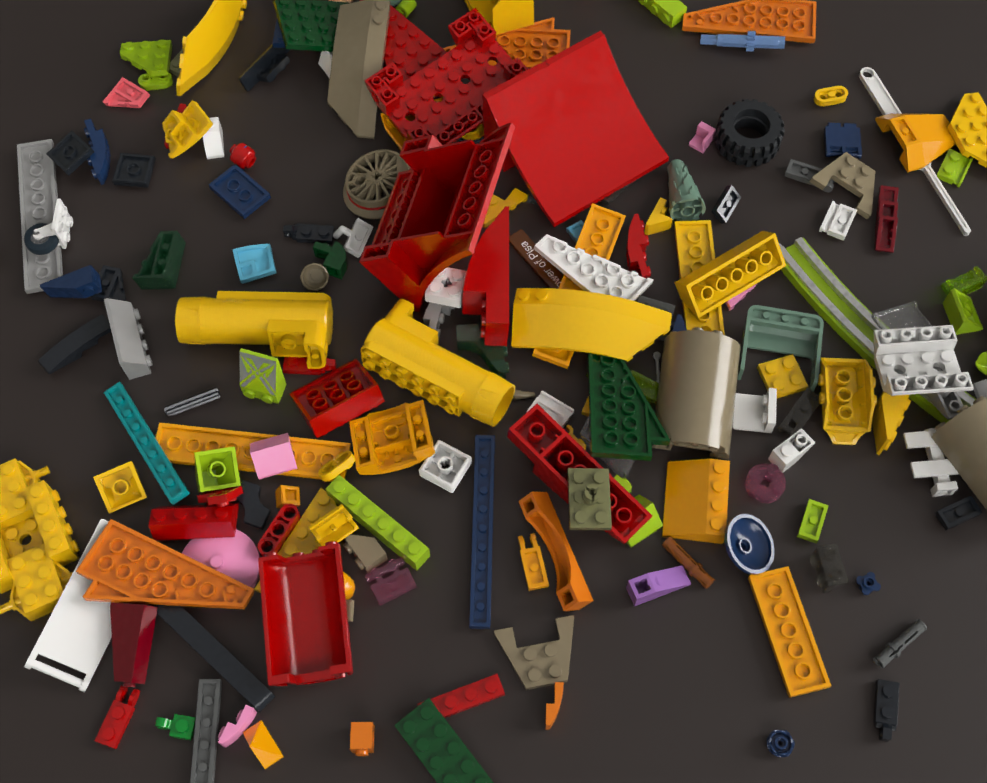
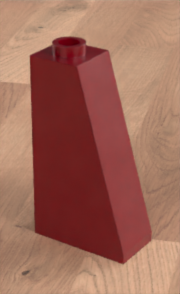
[110,602,158,688]

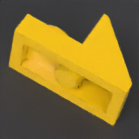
[644,197,673,235]

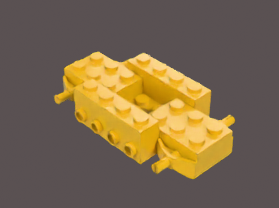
[0,458,80,622]

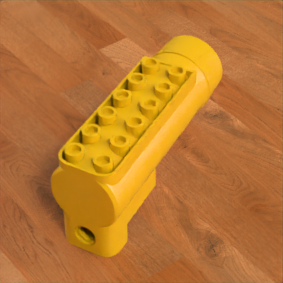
[175,291,333,369]
[361,299,515,427]

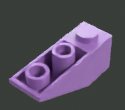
[626,565,691,607]

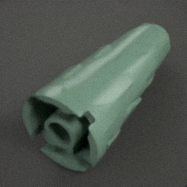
[667,159,706,221]

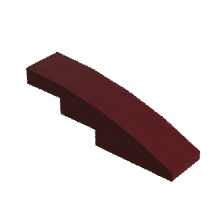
[875,185,899,253]

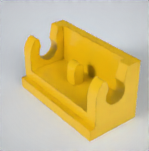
[308,504,359,546]

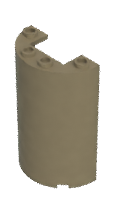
[652,327,741,460]
[931,396,987,510]

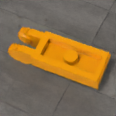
[518,533,549,591]

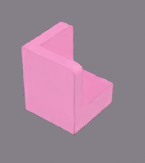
[689,121,716,153]

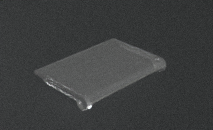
[871,301,931,330]

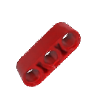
[258,504,301,557]

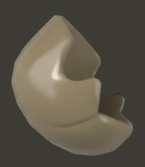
[300,263,329,291]

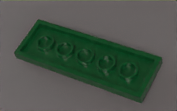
[394,698,494,783]

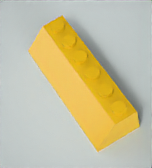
[674,231,786,318]

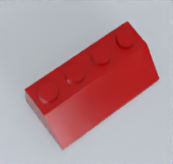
[148,503,239,541]

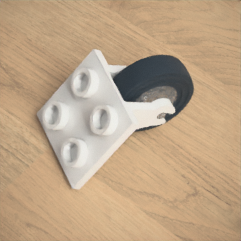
[24,199,73,255]

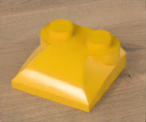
[93,461,147,514]

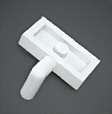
[333,218,373,258]

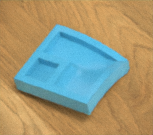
[232,244,277,284]

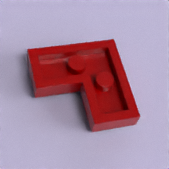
[197,486,243,507]

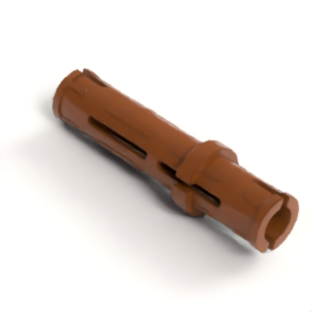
[662,536,715,589]

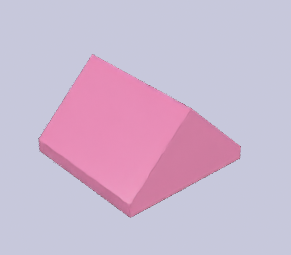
[250,433,297,480]

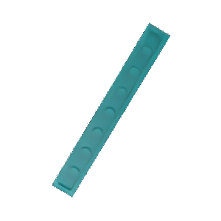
[103,381,190,505]

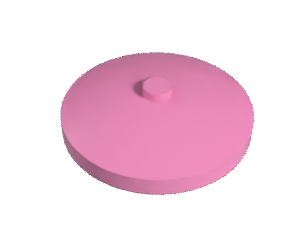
[182,529,260,588]

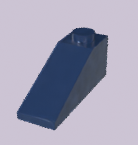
[40,265,102,298]

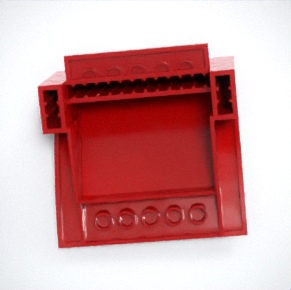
[482,30,669,227]
[359,122,515,312]

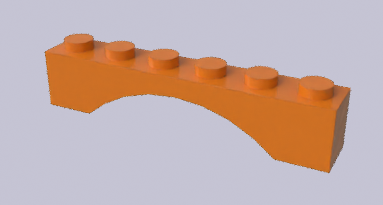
[518,491,594,611]

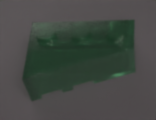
[132,231,186,290]

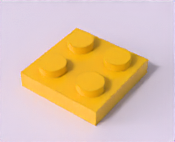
[757,354,809,398]

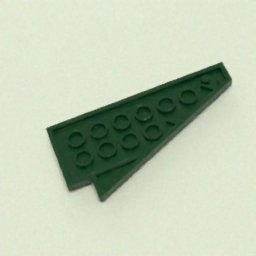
[587,353,670,461]

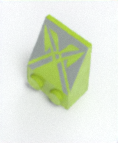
[240,348,287,404]

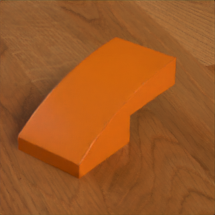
[545,682,564,730]

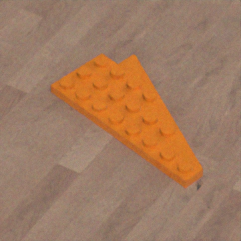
[682,0,816,43]
[443,17,571,69]
[76,519,255,609]

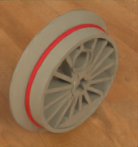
[343,149,412,219]

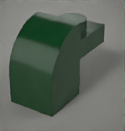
[313,241,348,280]

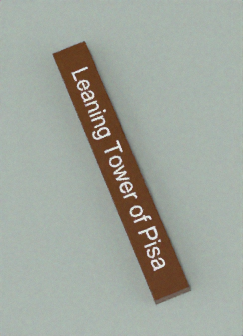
[509,229,563,289]

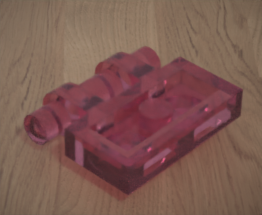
[365,557,417,606]

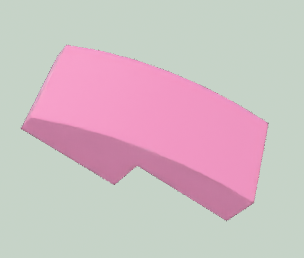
[218,705,257,748]

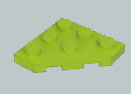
[120,40,173,76]

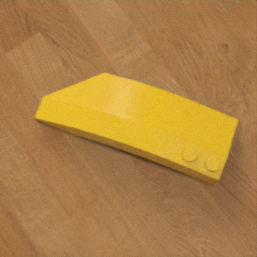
[176,0,247,96]
[511,288,672,362]

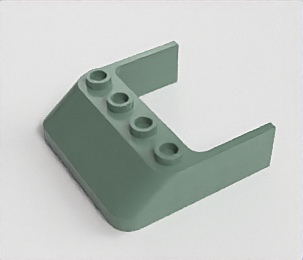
[737,305,824,393]

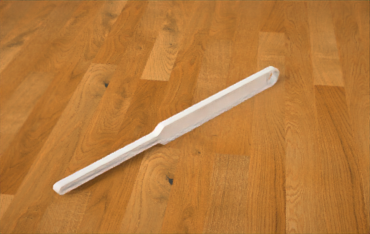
[859,67,971,236]

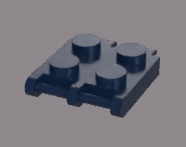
[824,122,862,159]

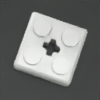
[424,267,467,308]
[419,440,472,493]

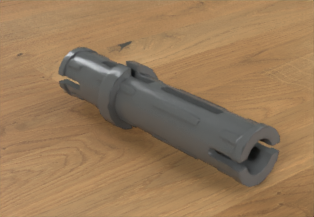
[873,619,927,669]

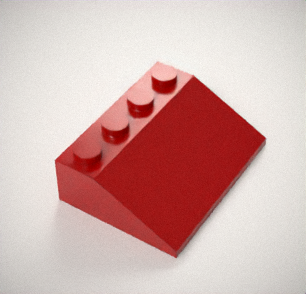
[290,359,385,438]

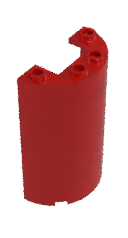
[258,541,353,686]

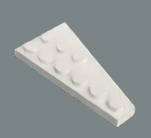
[534,234,654,301]

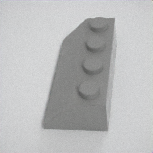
[104,298,153,380]

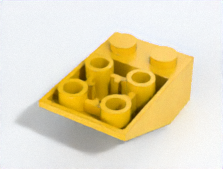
[872,391,911,455]

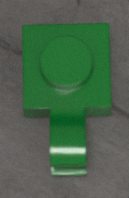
[155,714,196,741]

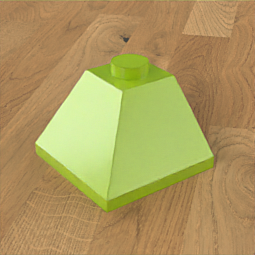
[194,446,241,493]

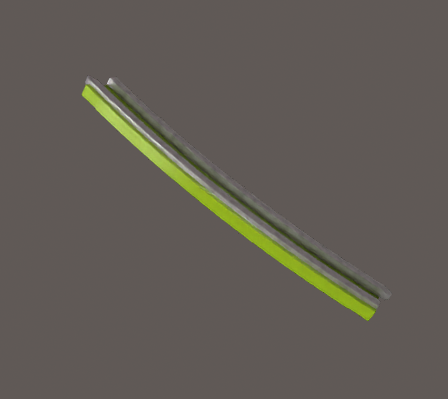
[779,237,976,423]

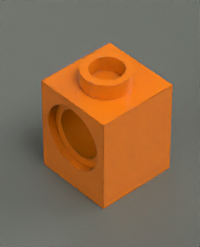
[350,722,375,756]

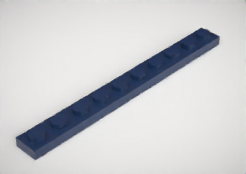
[469,435,495,629]

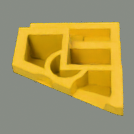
[162,100,213,159]

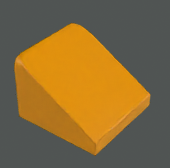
[275,485,300,508]

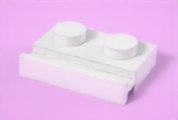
[819,201,857,241]
[527,391,574,428]

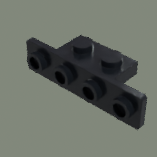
[238,43,290,91]

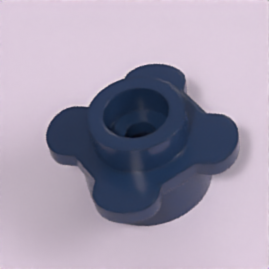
[856,572,881,595]

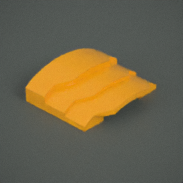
[349,400,435,475]

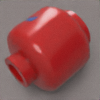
[229,143,256,169]

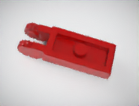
[95,685,140,749]

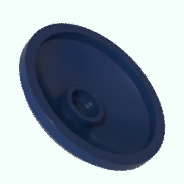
[724,514,775,575]

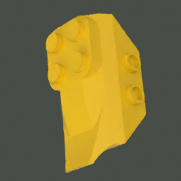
[818,357,877,445]

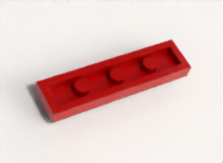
[417,674,505,718]

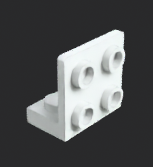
[732,388,777,433]

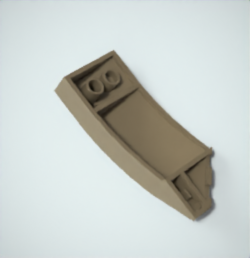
[327,0,390,139]

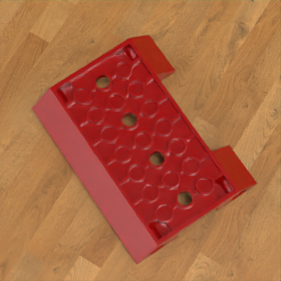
[365,8,528,145]

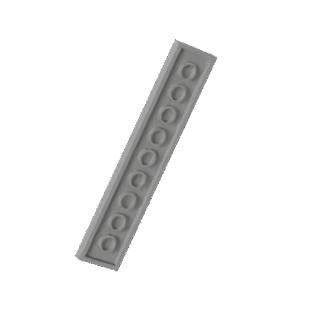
[17,139,63,294]

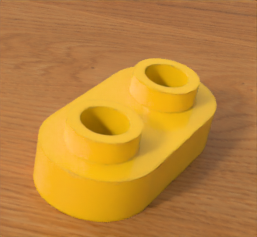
[813,86,848,106]
[318,450,355,482]

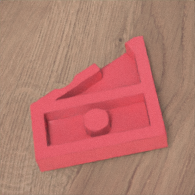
[103,77,150,108]

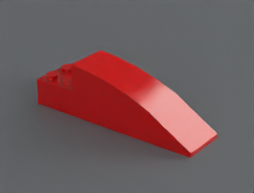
[462,206,509,346]
[507,404,653,544]

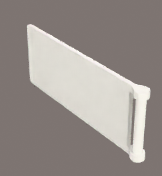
[24,519,115,692]

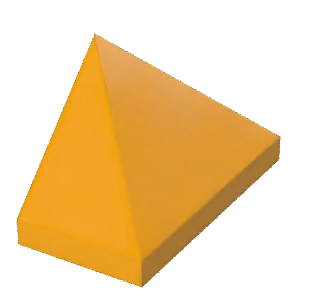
[243,720,284,769]

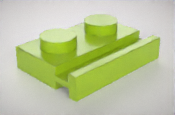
[937,149,973,187]

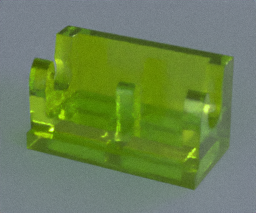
[941,266,987,295]

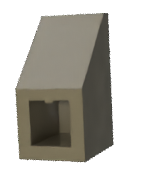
[343,534,388,573]

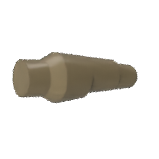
[513,390,535,400]

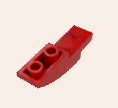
[626,213,651,279]

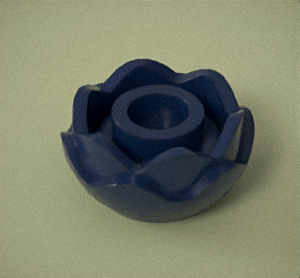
[767,730,795,757]

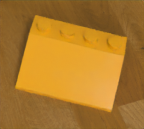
[662,459,730,544]

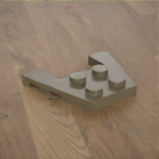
[809,152,875,219]
[494,615,574,690]

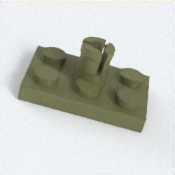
[567,468,612,530]

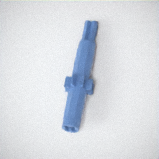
[700,31,785,52]

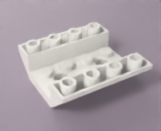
[874,325,974,396]

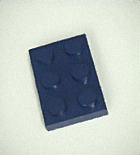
[209,164,271,219]

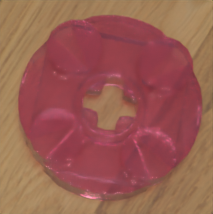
[745,463,786,503]

